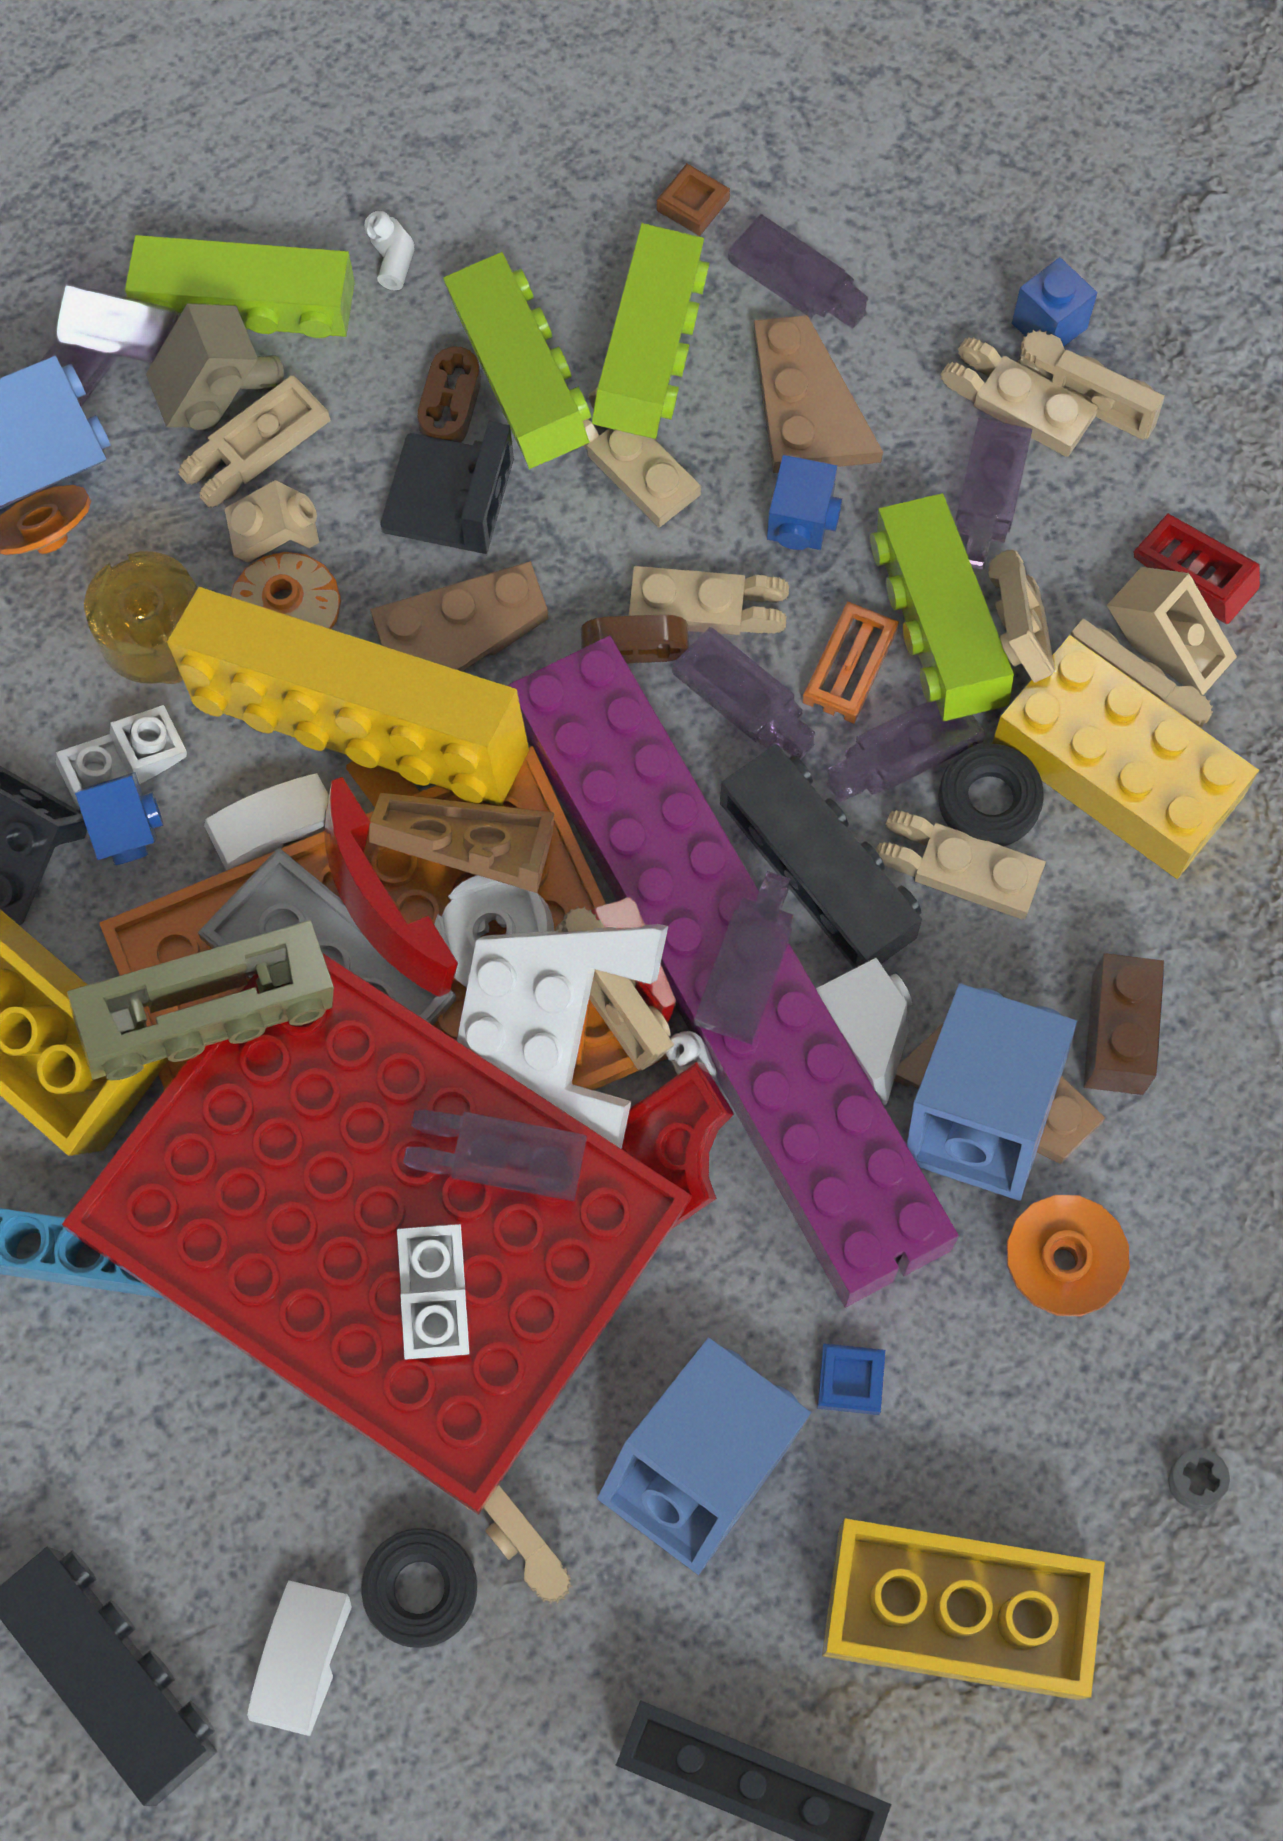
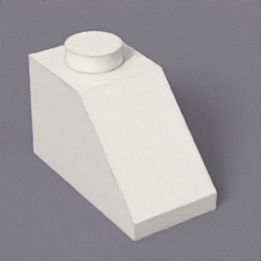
[816,958,912,1105]

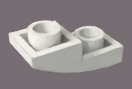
[56,705,187,810]
[204,773,329,870]
[397,1224,469,1359]
[247,1580,352,1736]

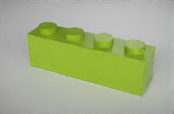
[592,223,710,439]
[125,235,355,338]
[443,252,591,469]
[870,493,1014,722]

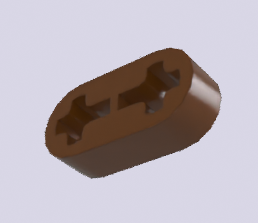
[417,346,481,443]
[581,614,689,664]

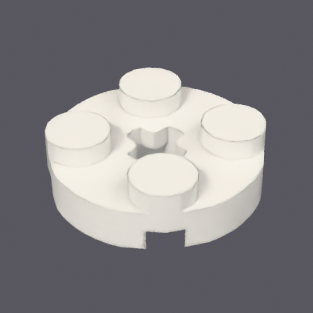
[434,875,554,988]

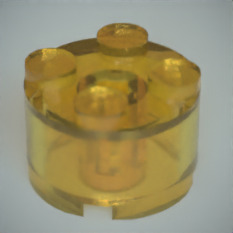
[84,551,197,684]

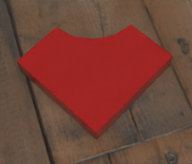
[621,1062,734,1229]

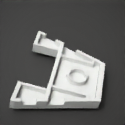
[457,924,668,1149]

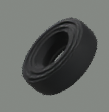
[938,744,1044,846]
[361,1528,477,1648]

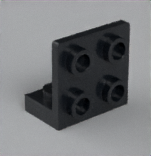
[380,421,514,554]
[0,766,87,925]

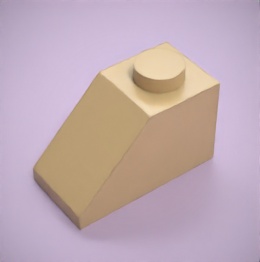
[1107,567,1237,696]

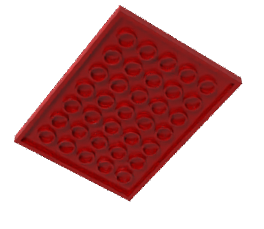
[62,953,692,1515]

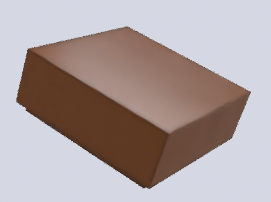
[657,163,730,236]

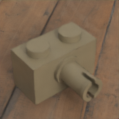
[146,304,284,430]

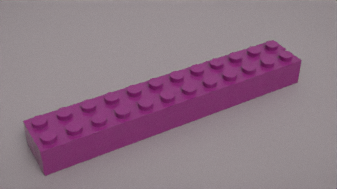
[508,636,959,1308]

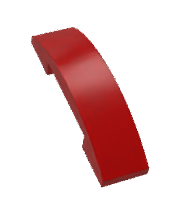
[324,777,458,997]

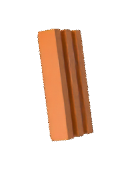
[802,601,899,724]

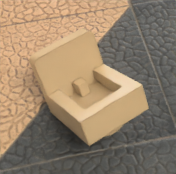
[224,480,319,563]

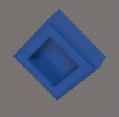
[817,1343,886,1415]

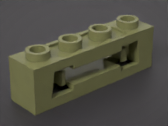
[67,920,334,1080]

